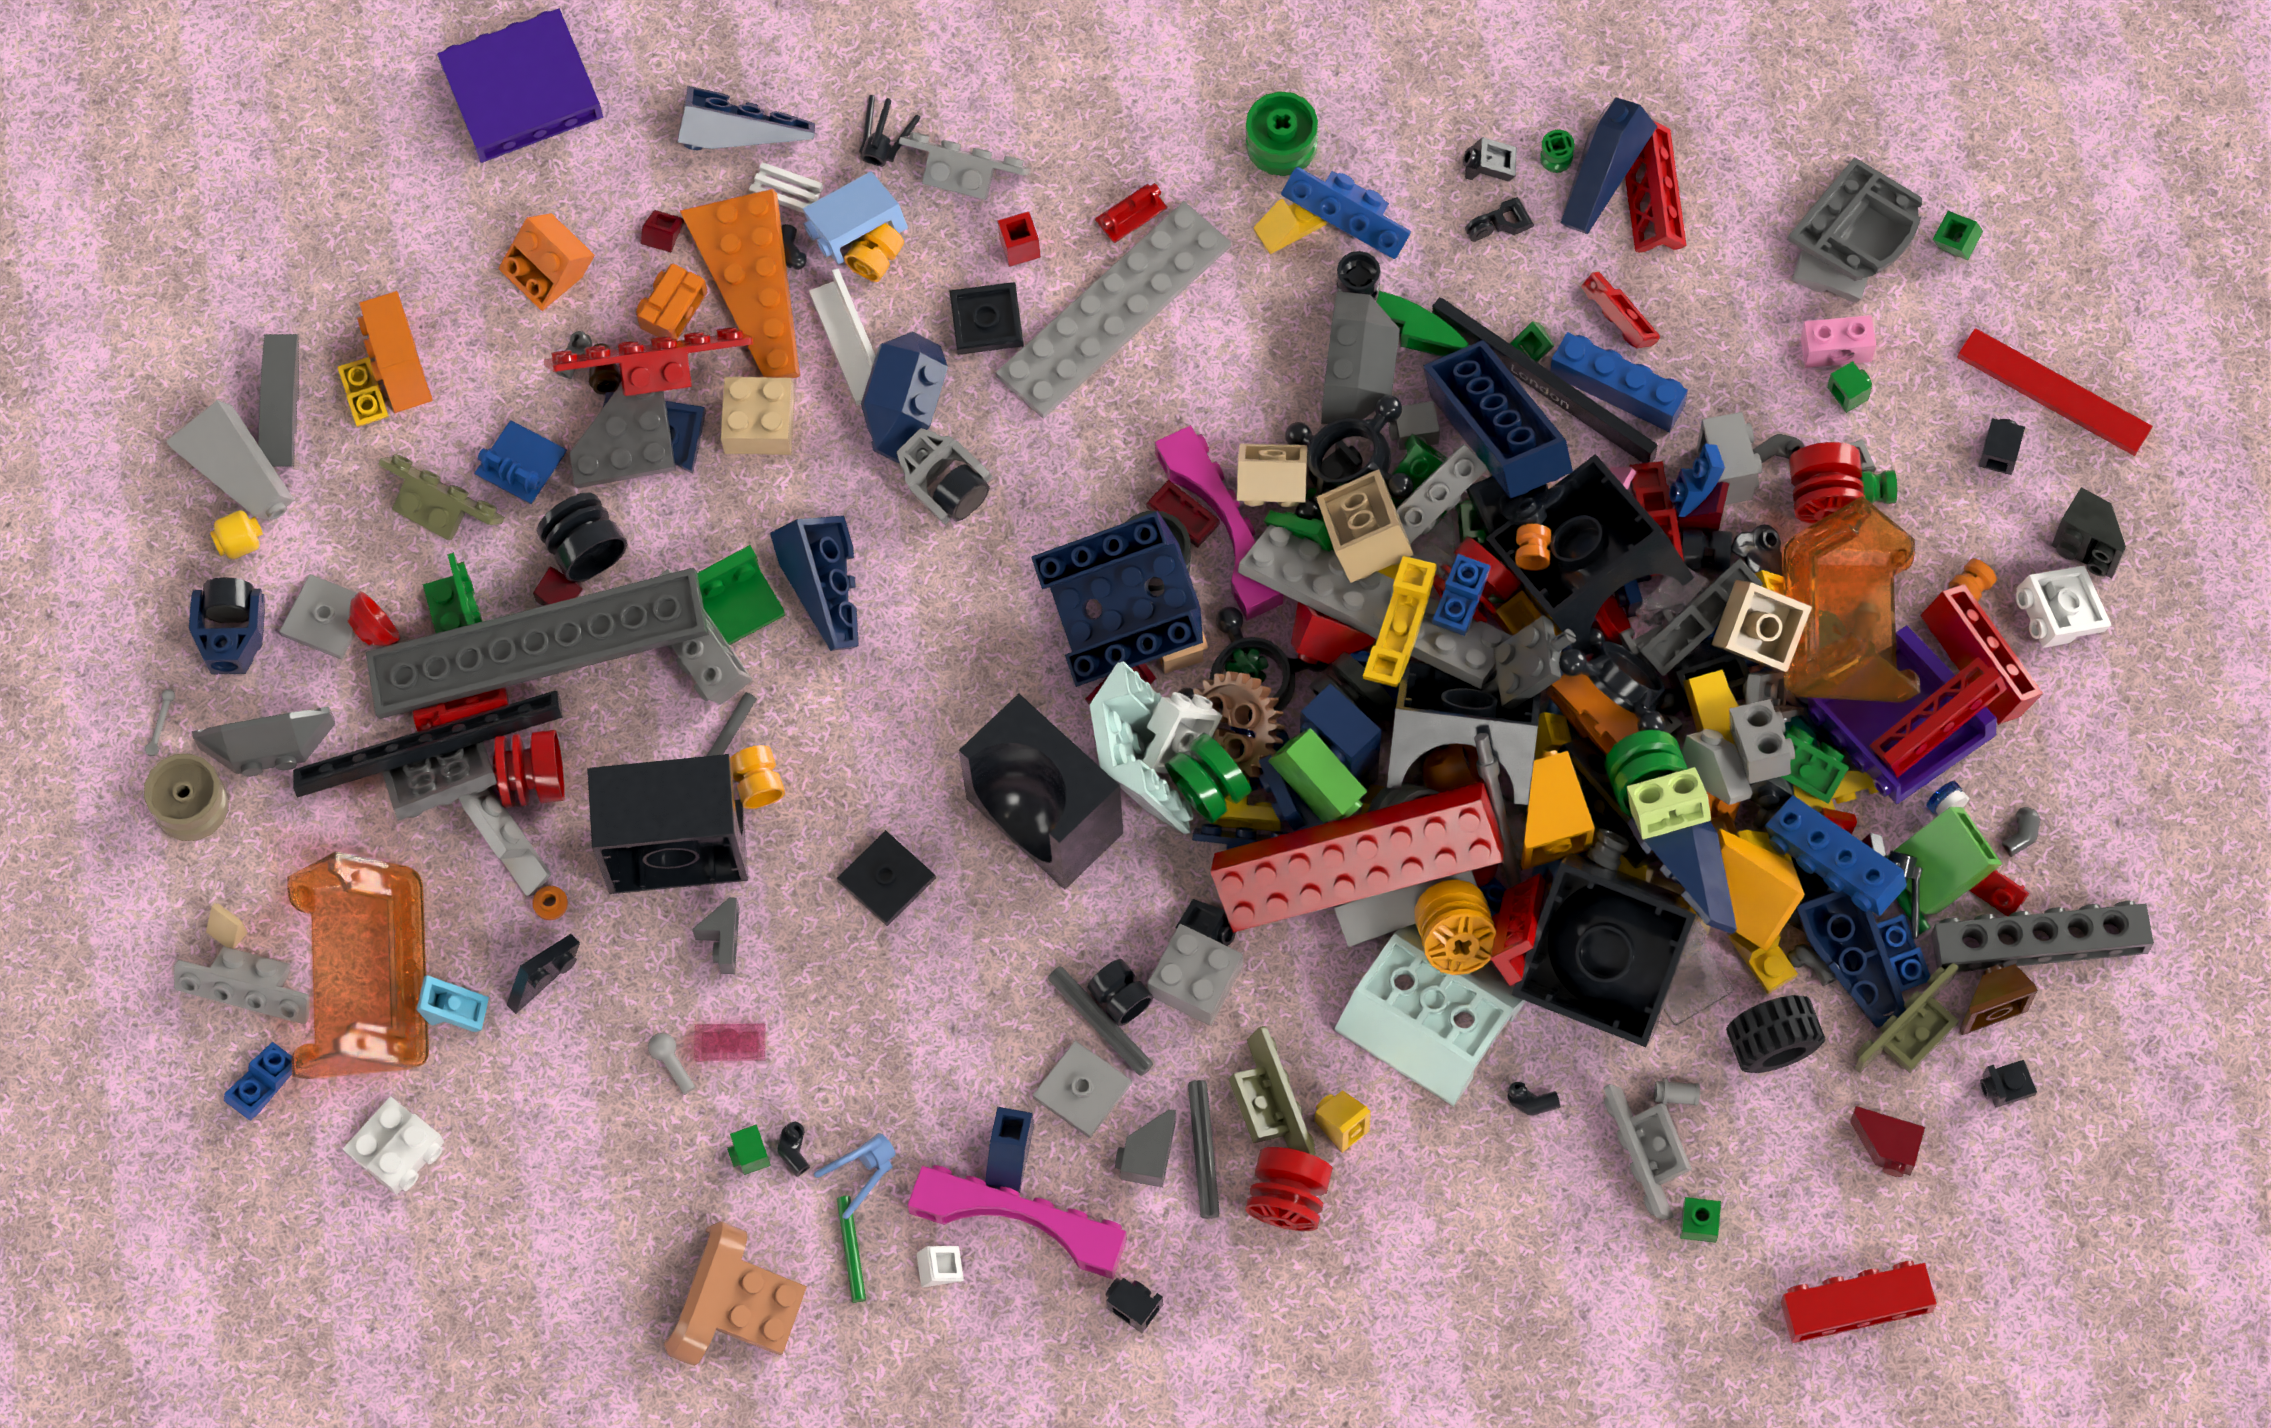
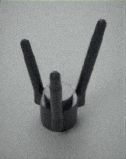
[859,95,920,167]
[1887,850,1923,939]

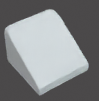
[917,1246,964,1288]

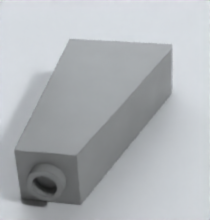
[166,400,295,520]

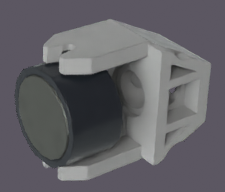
[897,428,993,525]

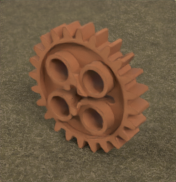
[1193,671,1285,780]

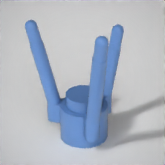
[814,1133,896,1219]

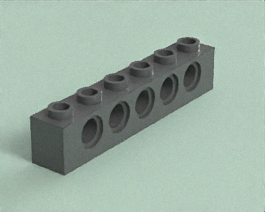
[1931,901,2154,972]

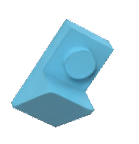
[416,975,489,1032]

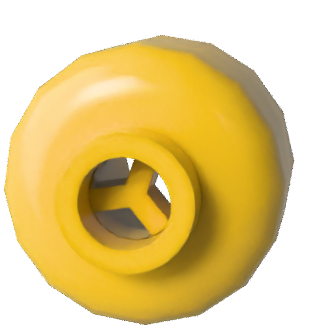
[210,510,264,560]

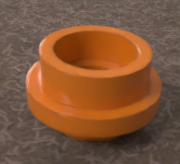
[532,886,568,920]

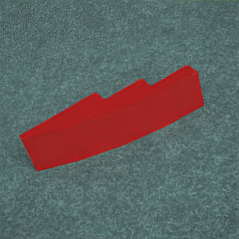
[1629,461,1684,576]

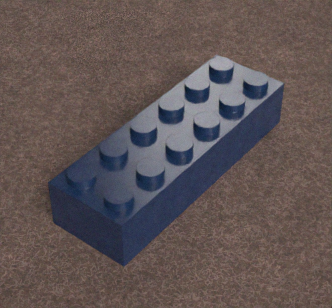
[1423,340,1573,498]

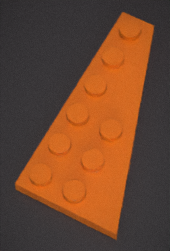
[680,189,800,378]

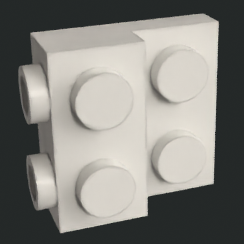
[2016,566,2111,648]
[1143,692,1223,773]
[343,1096,444,1195]

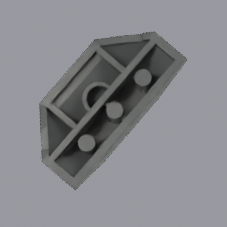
[1321,291,1400,424]
[192,707,335,777]

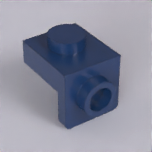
[1615,575,1652,618]

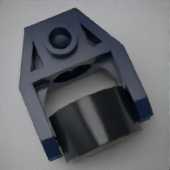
[189,577,265,675]

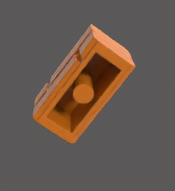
[636,263,708,340]

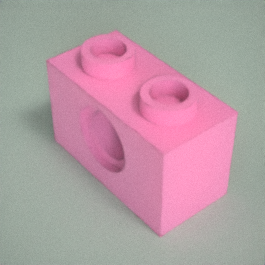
[1801,315,1876,368]

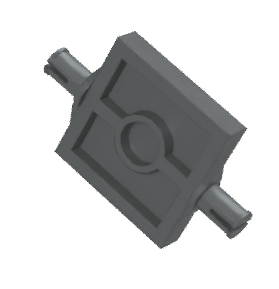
[1481,616,1576,711]

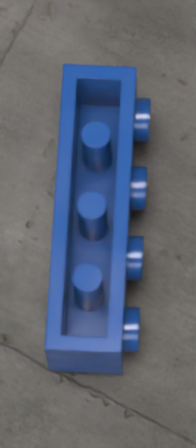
[1550,332,1688,433]
[1766,795,1907,916]

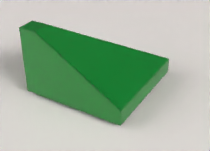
[1509,321,1554,362]

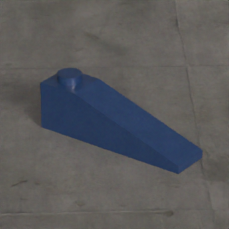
[1796,890,1907,1028]

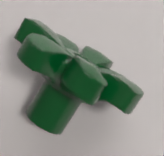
[1225,647,1269,683]

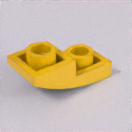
[337,357,389,427]

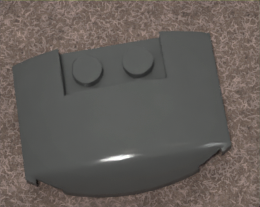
[1787,157,1922,281]

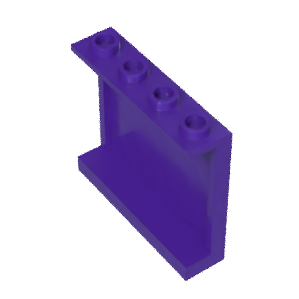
[437,8,603,163]
[1807,625,1997,805]

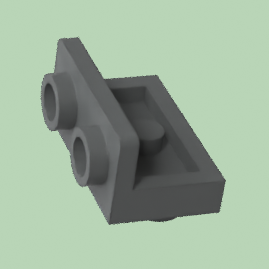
[1743,669,1804,722]

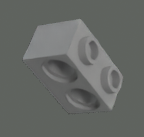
[1729,699,1795,784]

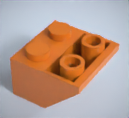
[498,213,595,311]

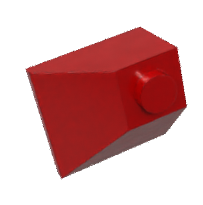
[1291,602,1375,664]

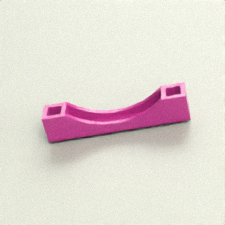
[1155,425,1283,621]
[908,1165,1127,1279]

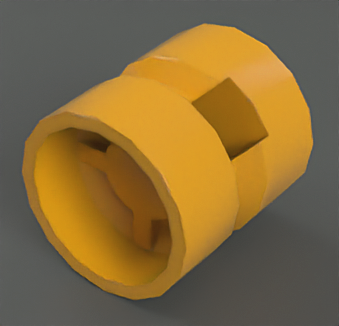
[844,223,904,282]
[730,745,785,809]

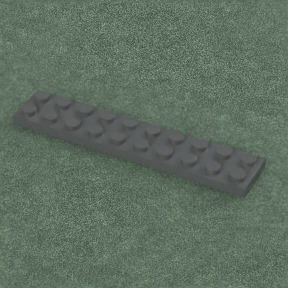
[365,567,709,719]

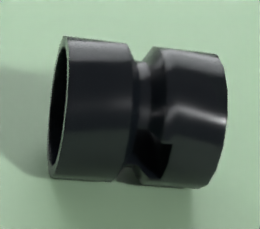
[1336,251,1381,301]
[1681,528,1732,575]
[1087,959,1154,1026]

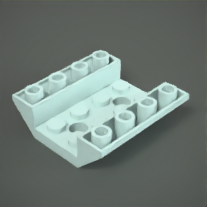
[1090,662,1193,834]
[1335,923,1526,1107]

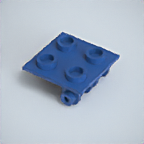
[474,420,567,504]

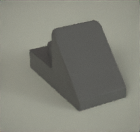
[692,897,740,974]

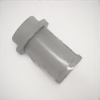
[1654,1078,1700,1106]

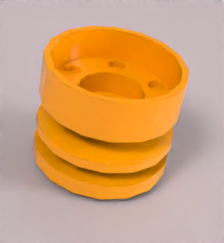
[1414,879,1496,975]

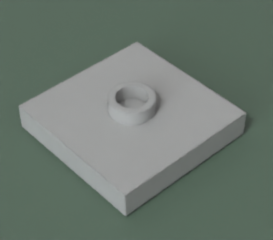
[279,574,357,660]
[1033,1040,1132,1138]

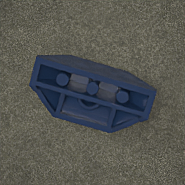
[861,332,948,463]

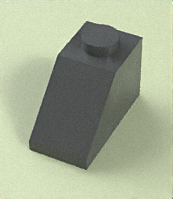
[1115,1109,1176,1188]

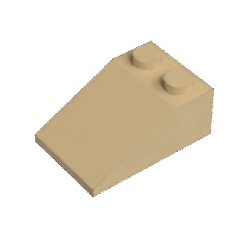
[1316,469,1414,583]

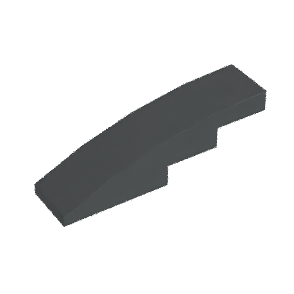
[259,334,299,467]
[1639,558,1763,676]

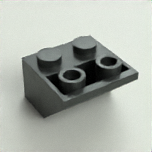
[2051,487,2126,579]

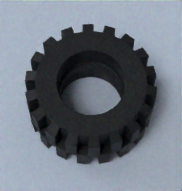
[1726,995,1825,1073]

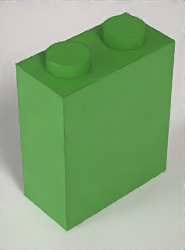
[1268,728,1367,823]
[1887,807,2002,914]

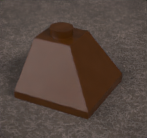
[1960,964,2038,1035]

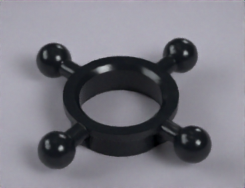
[1285,395,1414,520]
[1178,606,1330,735]
[1559,627,1682,732]

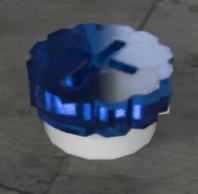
[1926,780,1970,815]

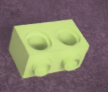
[1627,767,1711,840]

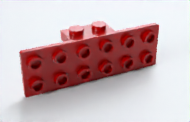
[544,327,753,396]

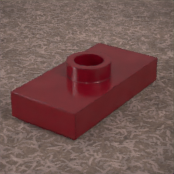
[1146,479,1220,548]

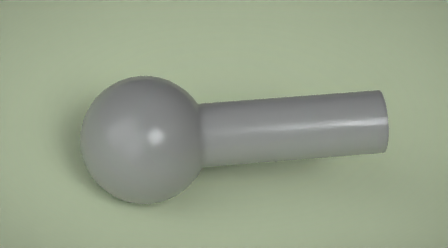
[648,1033,696,1095]

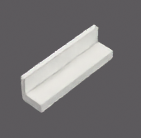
[809,268,875,406]

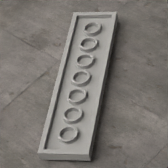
[996,201,1231,419]
[1238,525,1512,689]

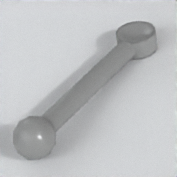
[145,689,175,756]

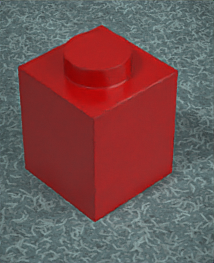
[997,211,1041,267]

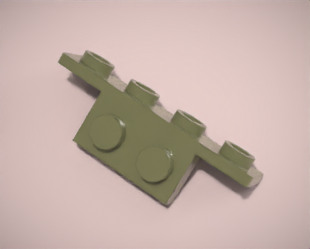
[378,454,505,540]
[1855,963,1959,1073]
[1228,1026,1316,1156]

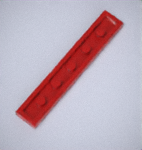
[1957,328,2153,456]

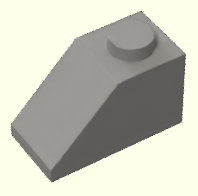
[1682,729,1752,805]

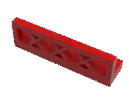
[1625,120,1687,253]
[1869,657,2007,778]
[1491,873,1546,986]

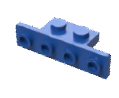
[1281,167,1411,259]

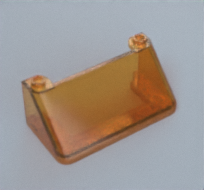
[1782,496,1920,702]
[287,851,429,1079]

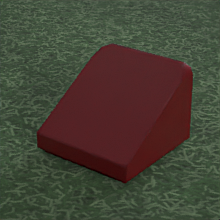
[640,210,684,253]
[533,566,583,606]

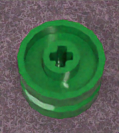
[1246,91,1318,176]
[1604,730,1688,817]
[1165,732,1252,823]

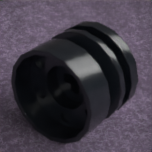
[536,492,628,583]

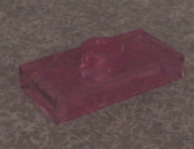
[694,1023,766,1061]

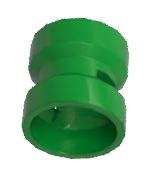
[1540,129,1575,173]
[1859,470,1898,505]

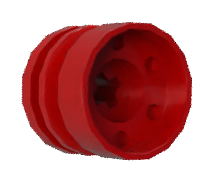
[1789,442,1866,524]
[1432,536,1521,623]
[493,730,565,808]
[1245,1147,1333,1232]

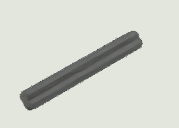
[1048,966,1153,1076]
[1188,1080,1220,1219]

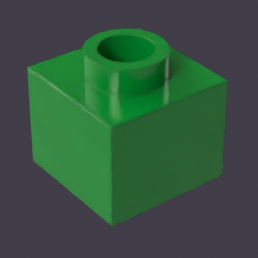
[1932,211,1984,260]
[1827,361,1872,413]
[727,1124,771,1175]
[1680,1197,1721,1243]

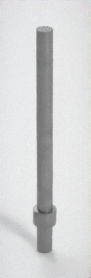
[1474,733,1522,889]

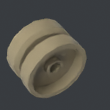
[144,753,229,841]

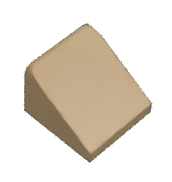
[206,903,248,949]

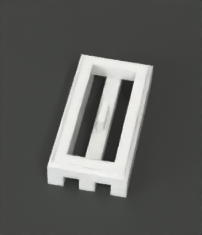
[749,162,823,213]

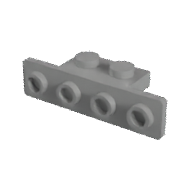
[899,132,1031,200]
[1396,444,1487,544]
[458,786,551,896]
[174,946,309,1024]
[1603,1084,1692,1220]

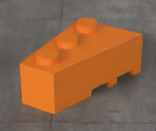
[357,291,433,413]
[1546,674,1639,756]

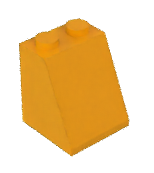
[1521,751,1595,870]
[1717,829,1804,951]

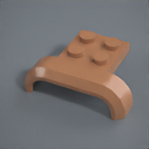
[664,1221,807,1366]

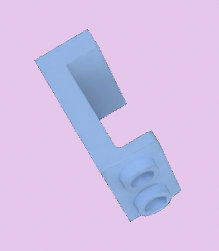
[803,171,908,265]

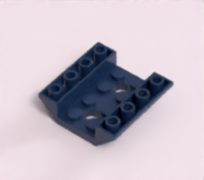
[1031,511,1203,687]

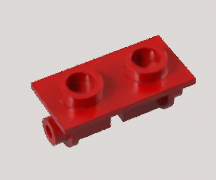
[1095,183,1168,243]
[1969,870,2029,917]

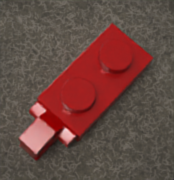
[1581,271,1660,349]
[413,687,509,732]

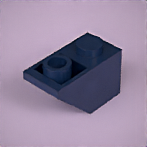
[985,1106,1034,1193]

